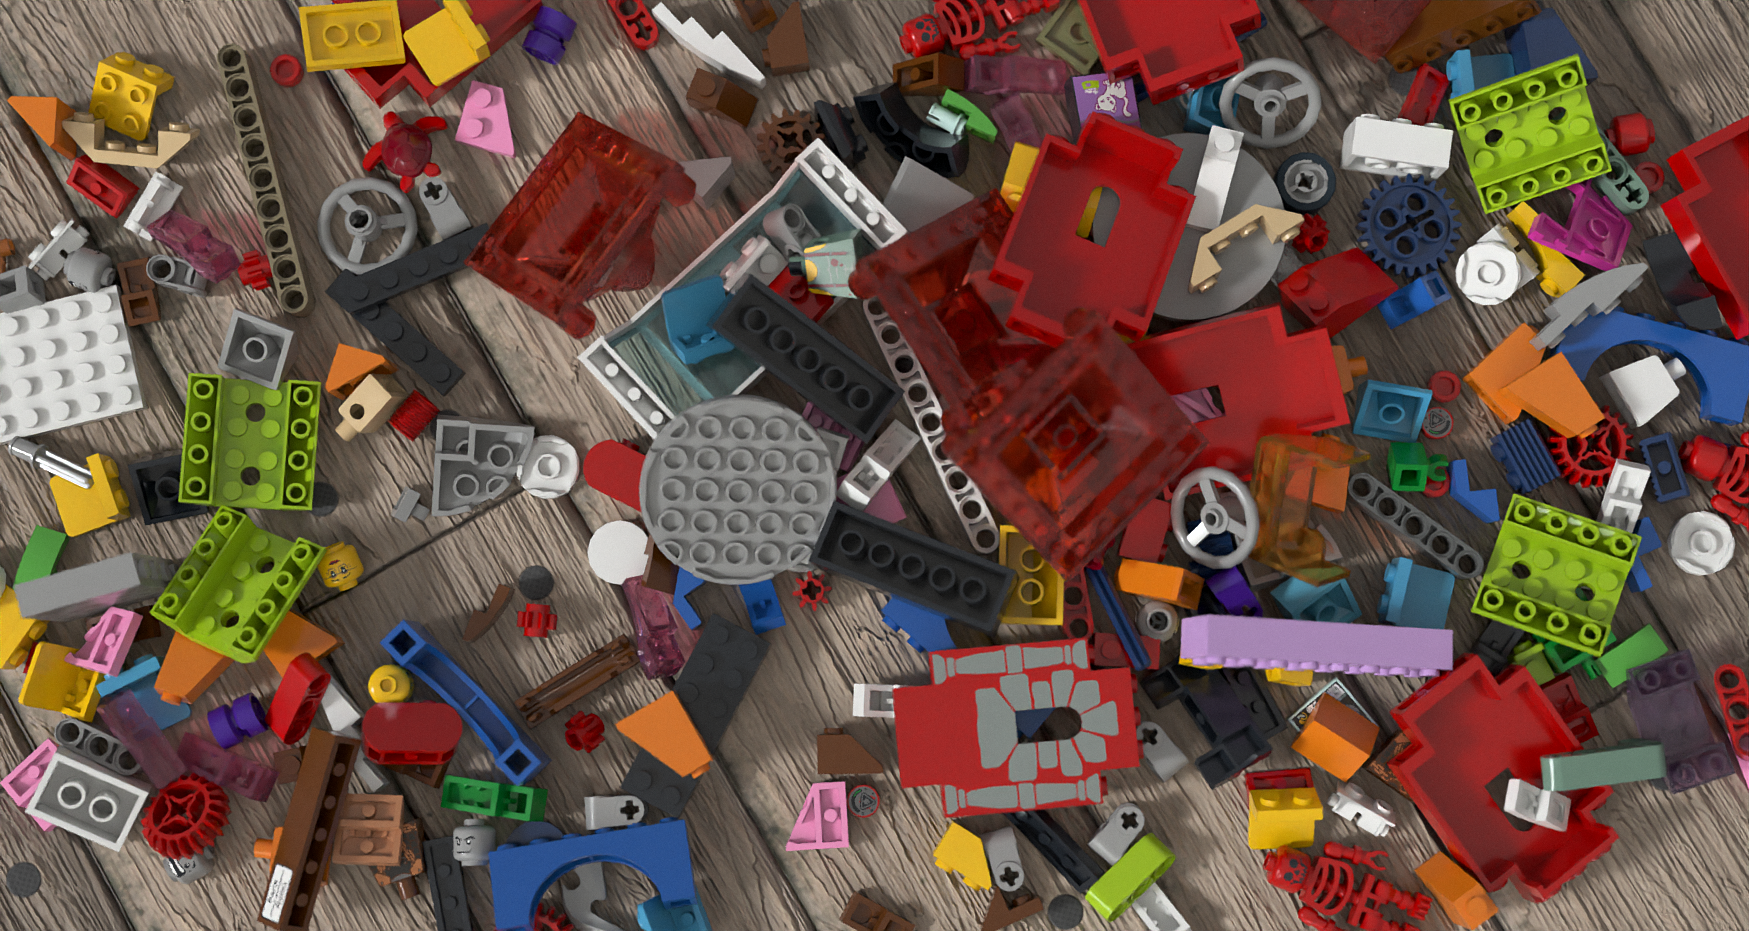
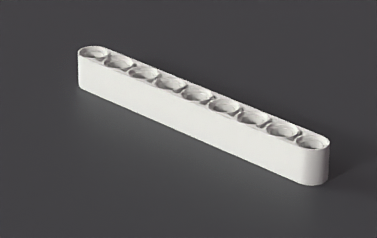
[863,291,1000,555]

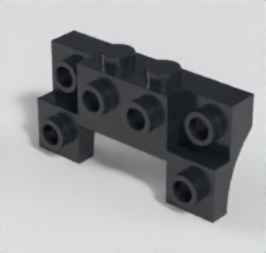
[1140,654,1273,790]

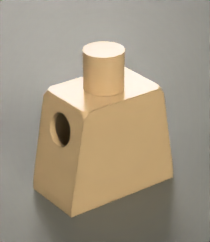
[335,374,409,442]

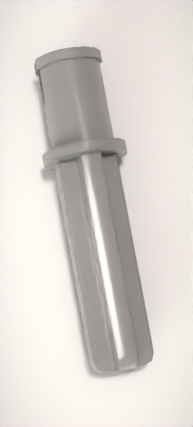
[8,436,95,489]

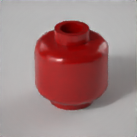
[1604,112,1655,157]

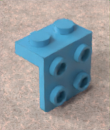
[1446,49,1515,99]
[661,274,735,365]
[1377,557,1455,630]
[96,654,192,742]
[637,885,713,931]

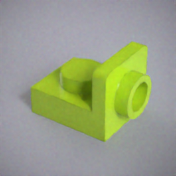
[1507,640,1555,686]

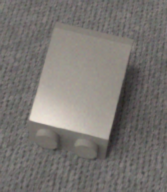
[883,156,977,258]

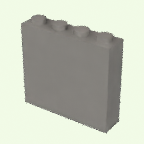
[14,552,179,622]

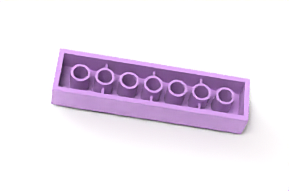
[1181,615,1453,678]

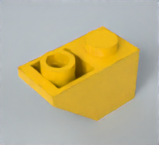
[932,820,992,892]

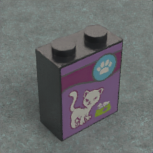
[1063,72,1142,145]

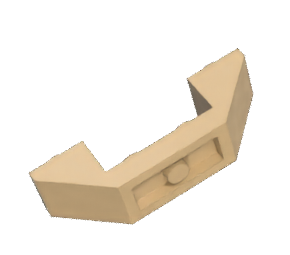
[62,112,199,168]
[1188,204,1305,294]

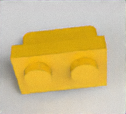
[403,0,491,86]
[88,52,175,141]
[50,453,131,537]
[0,583,49,670]
[19,641,106,723]
[1248,788,1323,850]

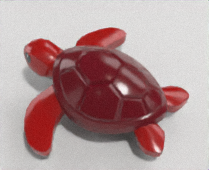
[363,111,448,193]

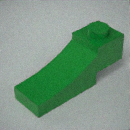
[440,775,548,822]

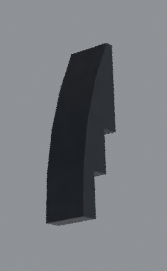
[1468,619,1525,677]

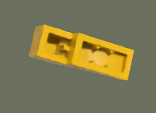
[1506,201,1585,298]

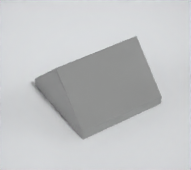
[667,156,735,210]
[217,308,299,391]

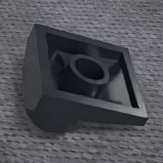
[814,100,869,170]
[127,448,210,526]

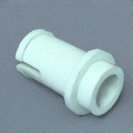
[926,102,968,135]

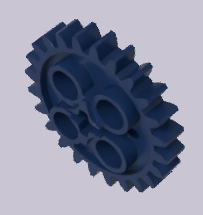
[1356,174,1462,278]

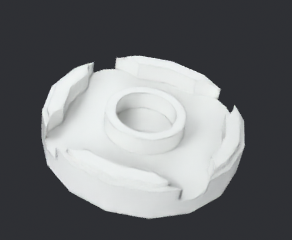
[1456,241,1522,305]
[516,435,581,499]
[1667,511,1735,576]
[587,520,648,585]

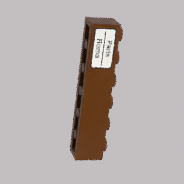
[257,727,362,931]

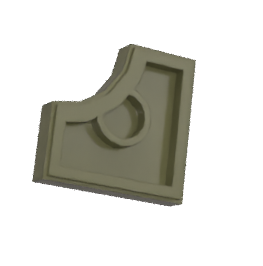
[1035,0,1100,75]

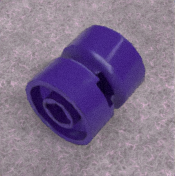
[521,6,578,65]
[207,692,269,750]

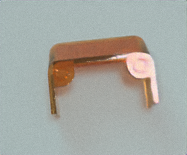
[1242,434,1371,587]

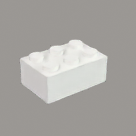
[1339,114,1453,182]
[25,745,152,852]

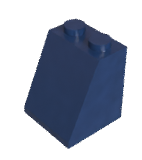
[1504,5,1598,88]

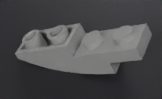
[1529,263,1649,351]

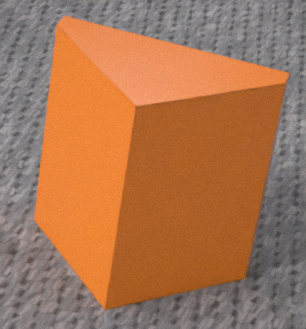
[7,96,77,161]
[325,343,399,401]
[1290,692,1380,783]

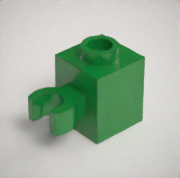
[1386,442,1449,491]

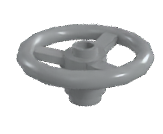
[1219,57,1322,149]
[317,177,418,275]
[1170,467,1260,569]

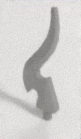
[562,862,624,931]

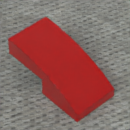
[1539,672,1599,744]

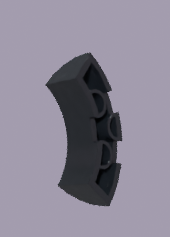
[853,82,969,178]
[1642,229,1723,330]

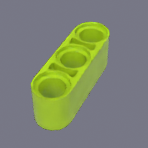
[1085,832,1176,923]

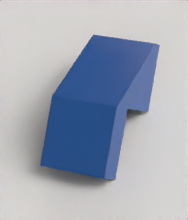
[1377,270,1452,330]
[1446,459,1500,524]
[1626,516,1662,593]
[673,566,707,631]
[739,579,786,635]

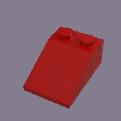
[1277,247,1398,339]

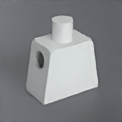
[1599,355,1686,429]

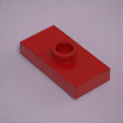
[1398,63,1451,126]
[768,266,835,323]

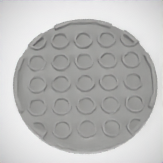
[1092,133,1285,322]
[639,394,837,585]

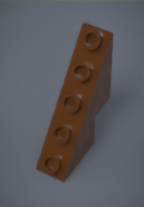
[1384,0,1542,74]

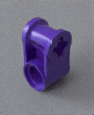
[1206,566,1263,618]

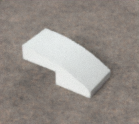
[1504,779,1571,831]

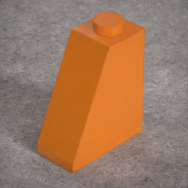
[1461,322,1547,425]
[1499,352,1605,439]
[1114,558,1205,610]
[263,608,345,678]
[154,627,235,706]
[615,690,714,778]
[1414,851,1499,931]

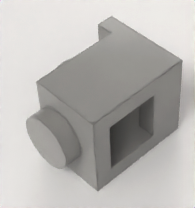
[0,265,46,314]

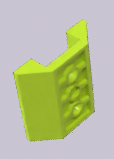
[1448,54,1612,214]
[178,373,322,511]
[1471,493,1642,657]
[150,505,327,663]

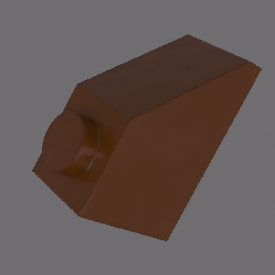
[762,1,810,77]
[893,52,964,96]
[686,68,759,129]
[817,728,883,774]

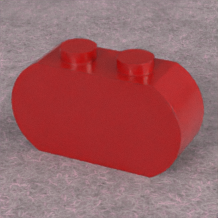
[583,438,646,513]
[360,700,462,765]

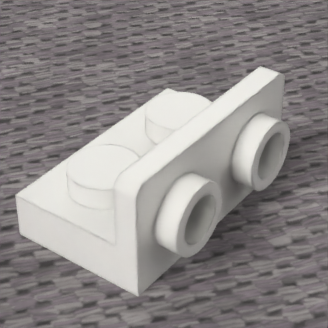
[720,235,788,294]

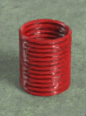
[388,389,440,442]

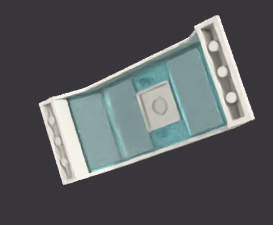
[577,138,907,439]

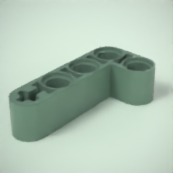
[1552,110,1649,215]
[1540,738,1667,791]

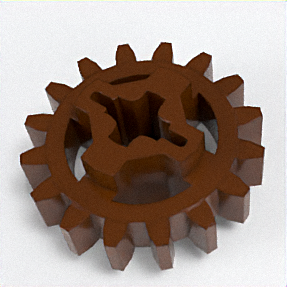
[757,109,825,176]

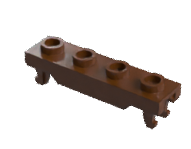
[514,634,642,730]

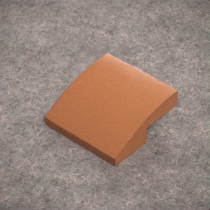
[332,793,404,866]

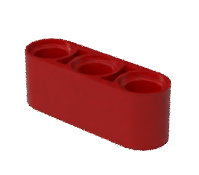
[1062,549,1094,640]
[265,652,331,745]
[1714,664,1749,761]

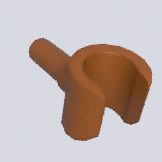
[0,239,16,274]

